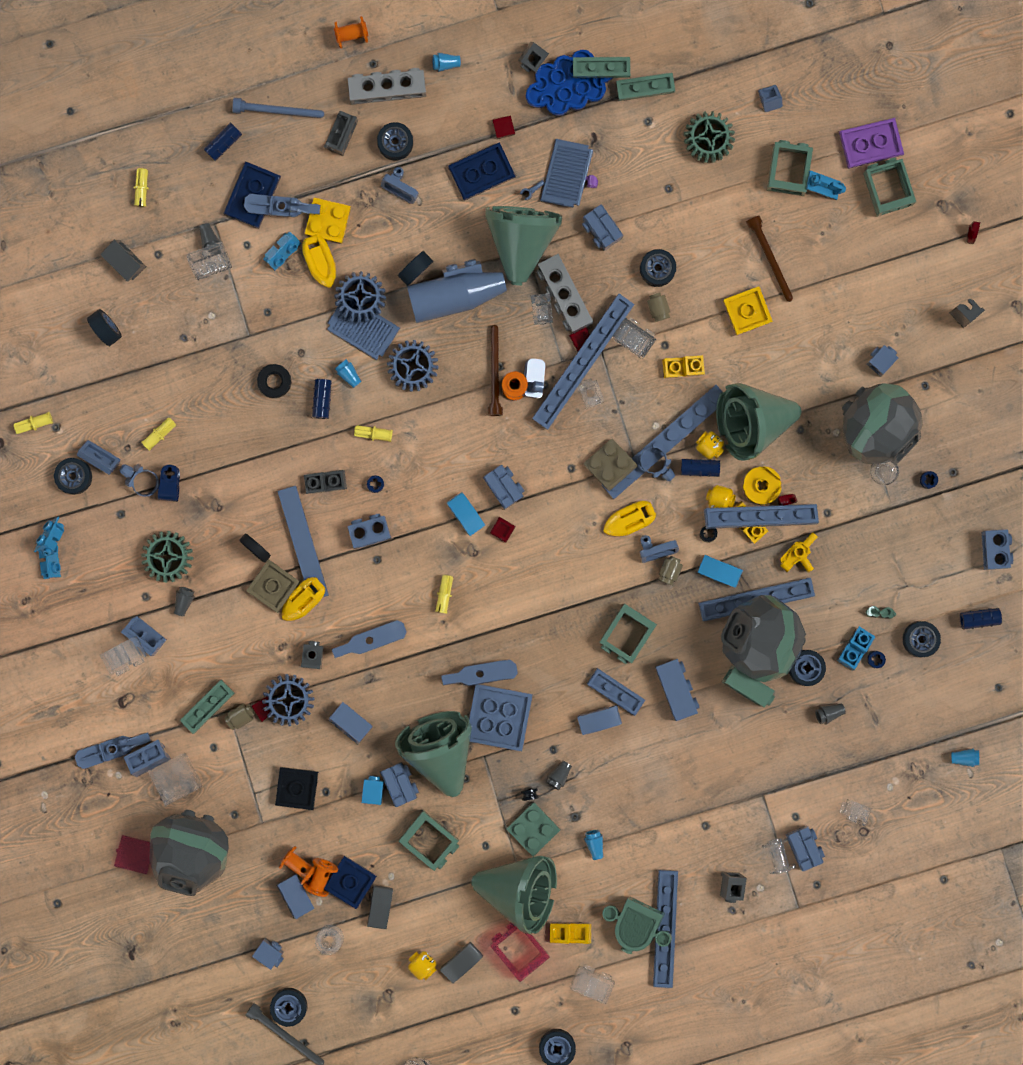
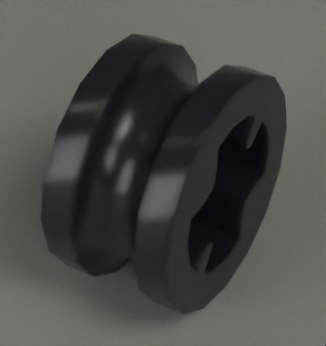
[700,526,718,543]
[521,788,539,801]

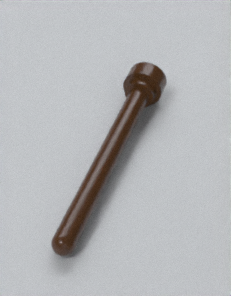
[746,215,793,302]
[488,325,503,416]

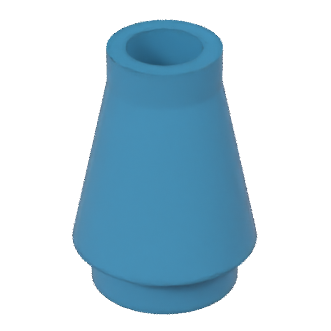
[432,53,461,72]
[335,359,361,388]
[951,748,979,767]
[584,830,604,860]

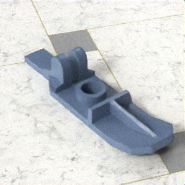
[244,194,321,217]
[332,620,407,658]
[441,660,518,686]
[74,732,151,769]

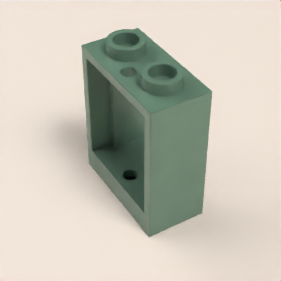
[767,140,813,196]
[863,158,916,217]
[599,604,657,664]
[722,666,775,707]
[398,810,459,871]

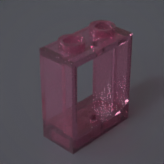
[490,922,550,982]

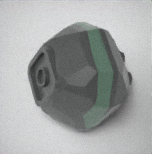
[842,383,923,465]
[721,595,806,682]
[149,810,229,896]

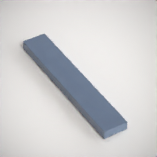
[278,486,329,597]
[704,504,819,529]
[698,578,815,621]
[653,870,678,988]

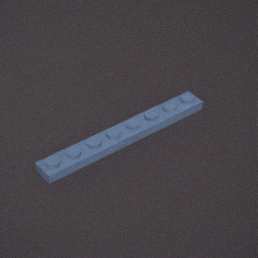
[532,294,635,430]
[601,385,723,499]

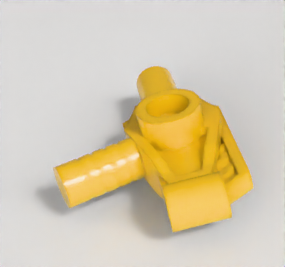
[780,532,818,573]

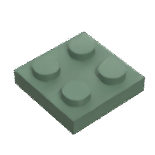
[506,802,561,857]

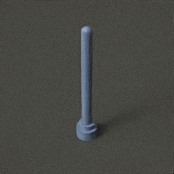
[233,98,324,118]

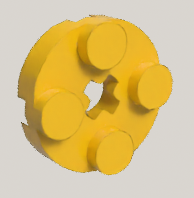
[743,466,782,505]

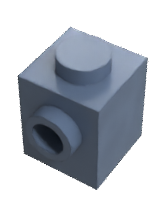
[866,345,899,377]
[252,938,284,970]

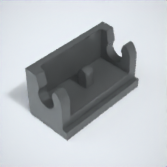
[324,111,358,156]
[100,239,147,282]
[949,299,985,328]

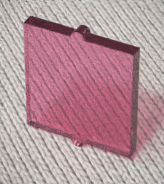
[114,835,150,874]

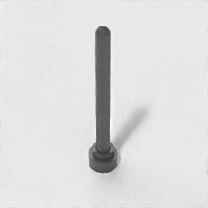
[245,1003,325,1065]

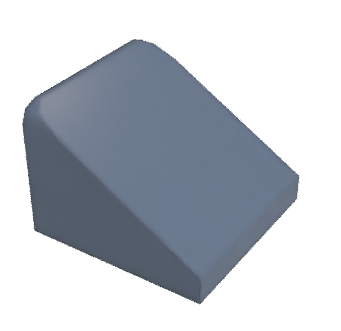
[758,85,783,112]

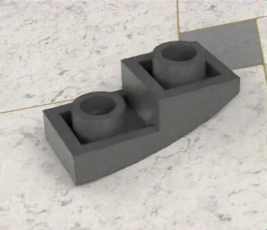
[304,470,347,494]
[367,886,393,929]
[440,941,483,983]

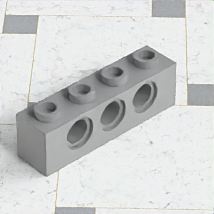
[348,68,426,105]
[536,254,593,334]

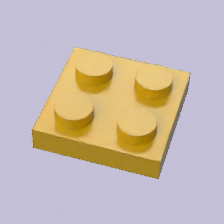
[305,198,351,244]
[723,286,773,336]

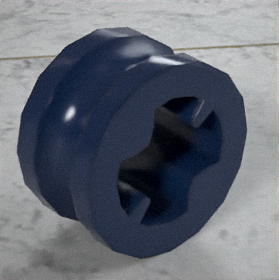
[920,471,938,489]
[367,475,384,493]
[867,651,886,668]

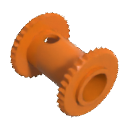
[334,16,368,48]
[501,371,528,401]
[279,846,316,885]
[303,858,338,897]

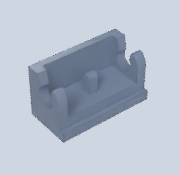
[121,616,167,656]
[328,702,373,744]
[124,740,171,777]
[276,875,315,919]

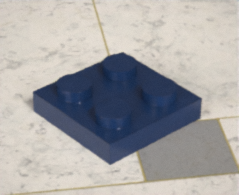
[324,855,377,909]

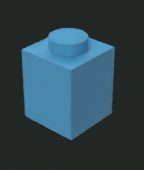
[361,776,384,805]

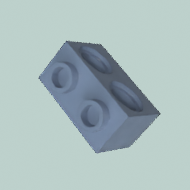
[347,514,392,549]
[981,530,1013,570]

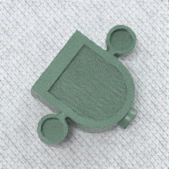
[602,897,672,954]

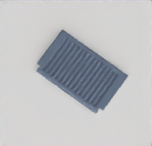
[540,139,593,208]
[327,300,400,360]

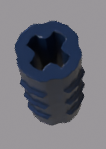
[204,122,242,161]
[312,379,332,419]
[681,459,720,477]
[960,608,1002,630]

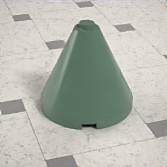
[485,206,562,286]
[716,383,802,461]
[395,711,472,797]
[471,856,557,935]

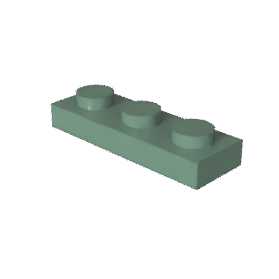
[573,57,631,78]
[616,73,675,101]
[180,680,235,734]

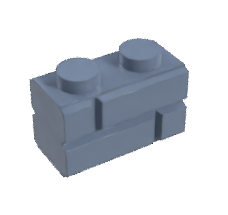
[582,204,623,251]
[483,465,524,510]
[380,762,419,807]
[785,825,825,872]

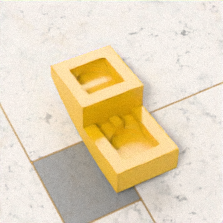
[550,923,591,944]

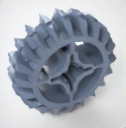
[334,271,386,323]
[387,340,439,392]
[262,674,315,726]

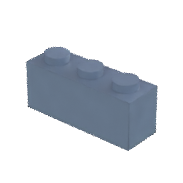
[655,659,699,721]

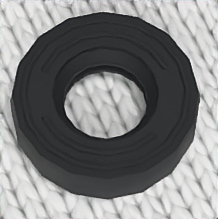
[257,364,292,398]
[239,533,271,563]

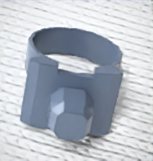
[640,447,675,481]
[119,464,159,497]

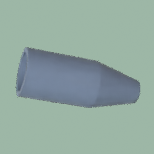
[407,259,507,324]

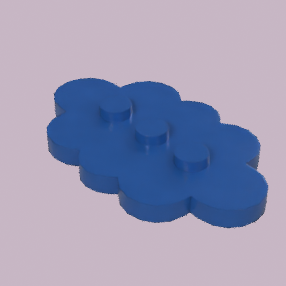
[526,50,612,116]

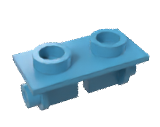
[806,170,846,200]
[263,232,301,270]
[34,517,64,556]
[38,539,61,579]

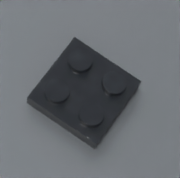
[275,767,319,810]

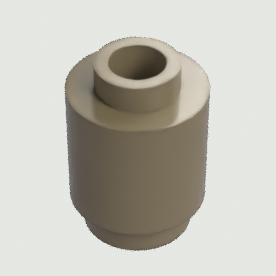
[647,293,670,322]
[659,556,683,586]
[225,703,255,730]

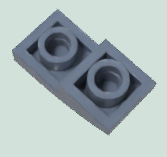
[577,705,622,735]

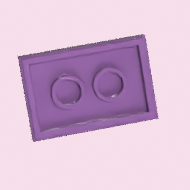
[839,118,904,169]

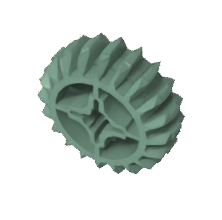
[684,111,735,163]
[141,531,194,583]

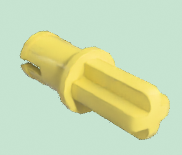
[133,168,149,207]
[14,412,53,434]
[141,418,176,451]
[354,425,393,442]
[435,575,453,614]

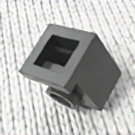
[518,41,549,73]
[301,641,324,669]
[720,872,747,903]

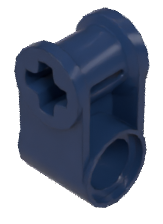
[158,464,180,502]

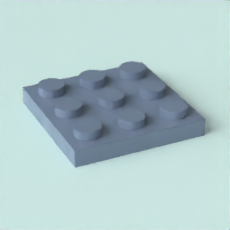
[469,684,533,751]

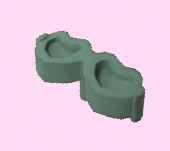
[865,606,896,619]

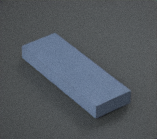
[587,668,645,716]

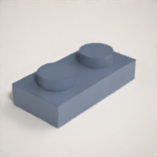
[77,440,121,475]

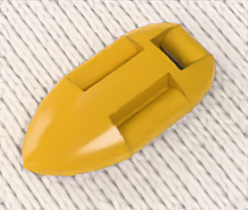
[302,234,336,288]
[603,501,656,537]
[281,577,325,621]

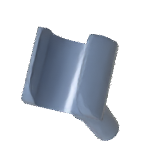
[520,180,545,200]

